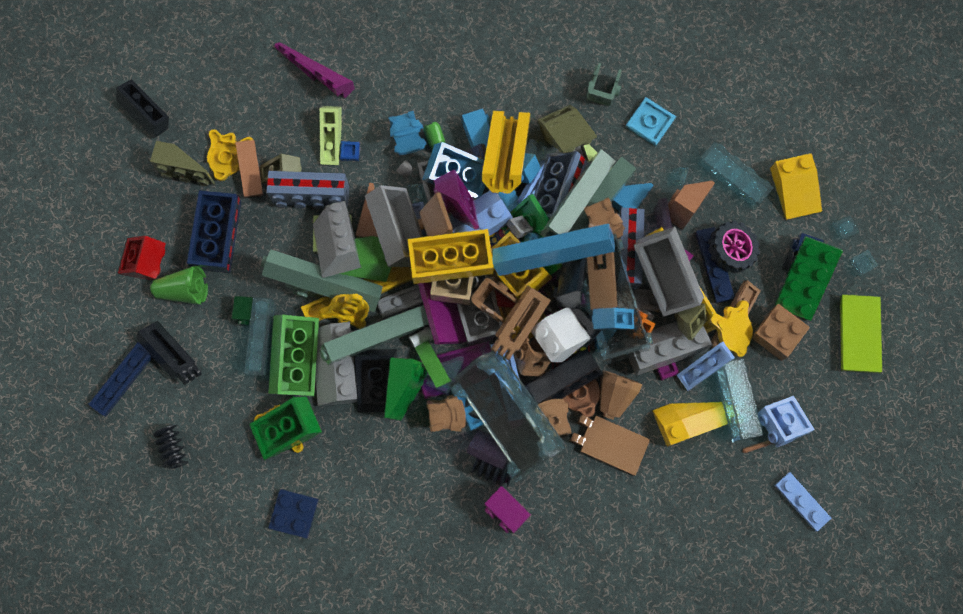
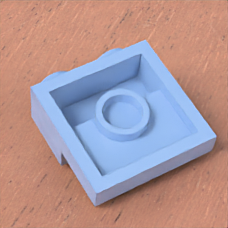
[757,396,814,448]

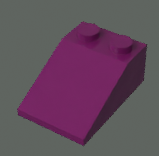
[433,169,479,230]

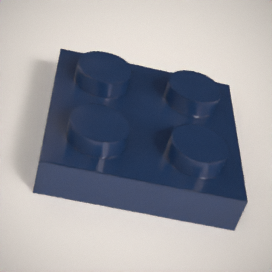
[269,489,319,539]

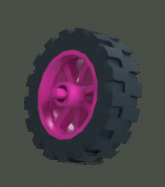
[708,221,760,273]

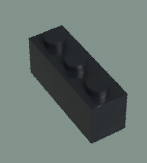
[116,79,169,139]

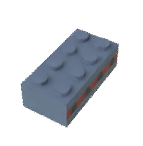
[534,151,588,220]
[267,171,349,209]
[614,207,645,292]

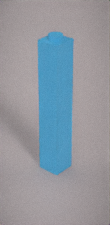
[492,223,615,276]

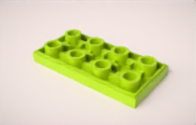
[840,295,882,373]

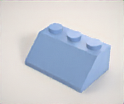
[449,191,513,236]

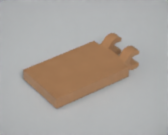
[570,415,650,476]

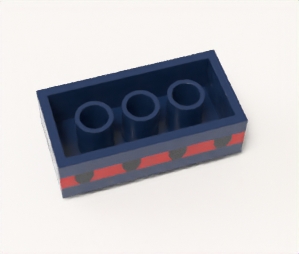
[187,190,241,273]

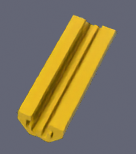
[482,111,530,194]

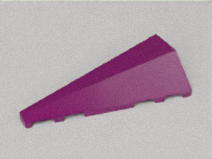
[274,42,355,98]

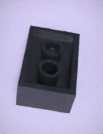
[355,349,397,412]

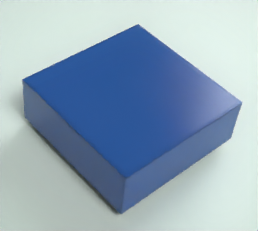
[340,141,360,161]

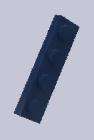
[695,227,735,304]
[88,342,153,417]

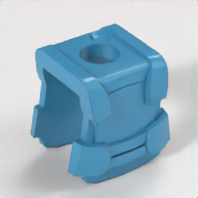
[388,111,426,155]

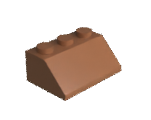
[664,181,715,230]

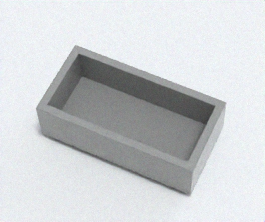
[365,185,423,267]
[634,226,704,317]

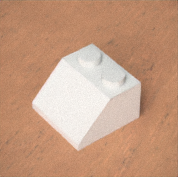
[531,308,591,362]

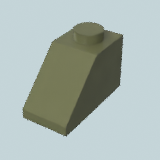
[260,154,301,184]
[675,303,707,340]

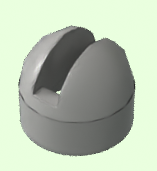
[396,160,412,177]

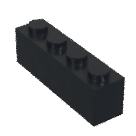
[522,348,603,411]

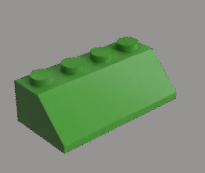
[268,315,319,396]

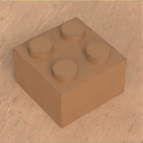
[752,304,810,361]

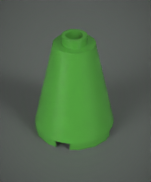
[150,266,208,305]

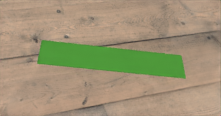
[415,341,451,388]

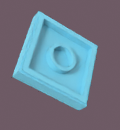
[625,97,676,146]

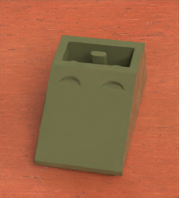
[537,105,597,153]
[150,141,215,186]

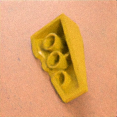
[652,402,739,447]

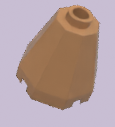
[600,370,642,420]

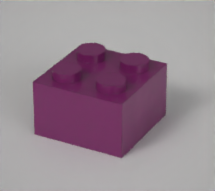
[484,486,531,534]

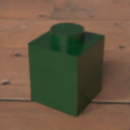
[232,296,257,326]

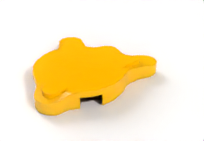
[207,129,253,181]
[319,294,369,329]
[708,300,753,357]

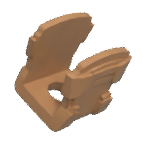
[584,197,625,240]
[471,278,517,322]
[513,336,551,376]
[427,394,466,432]
[532,399,571,440]

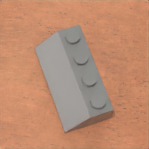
[313,201,361,278]
[621,321,712,376]
[315,322,357,406]

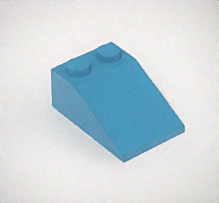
[422,142,485,199]

